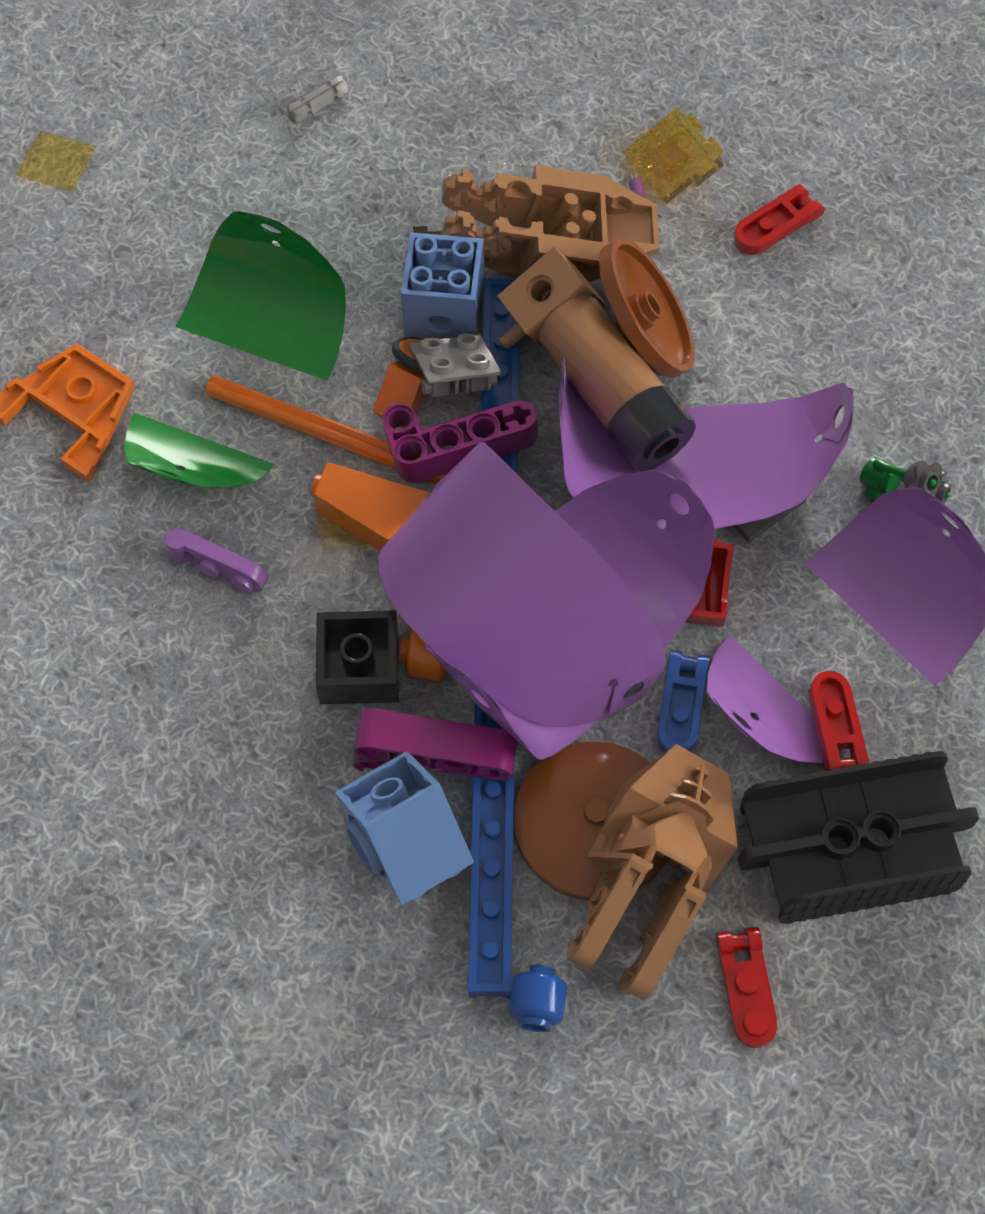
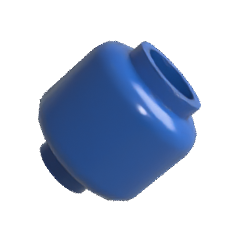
[509,965,567,1032]

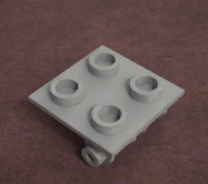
[409,333,501,398]

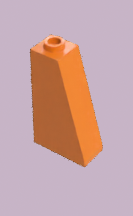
[311,462,429,552]

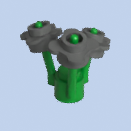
[860,457,952,504]

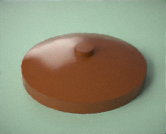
[599,238,695,378]
[514,742,668,901]

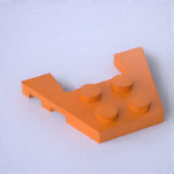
[0,343,135,483]

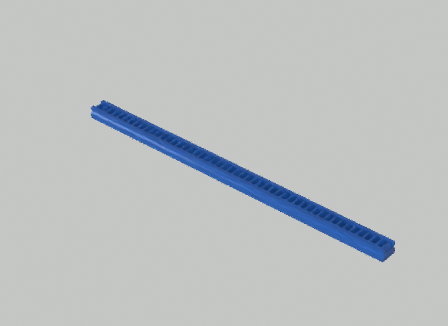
[468,278,519,998]

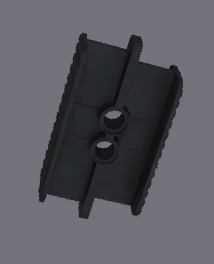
[738,751,979,924]

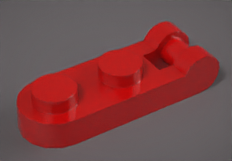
[734,184,825,255]
[808,671,870,771]
[715,926,777,1048]

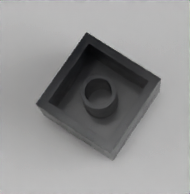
[316,610,399,704]

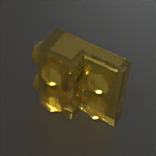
[623,107,724,204]

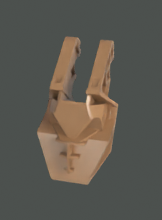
[442,165,659,282]
[567,744,738,1000]

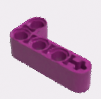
[382,400,538,483]
[353,709,517,781]

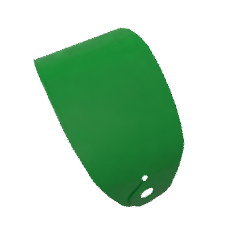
[124,211,346,487]

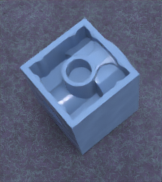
[401,232,484,339]
[335,751,474,906]

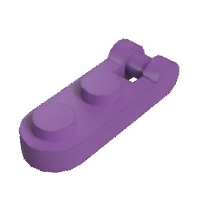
[165,528,268,594]

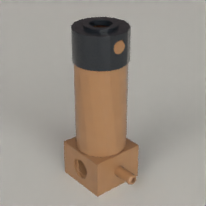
[497,247,696,472]

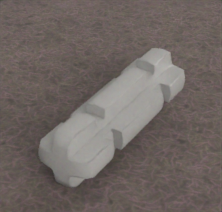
[287,75,349,123]

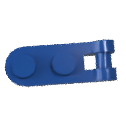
[657,650,710,752]

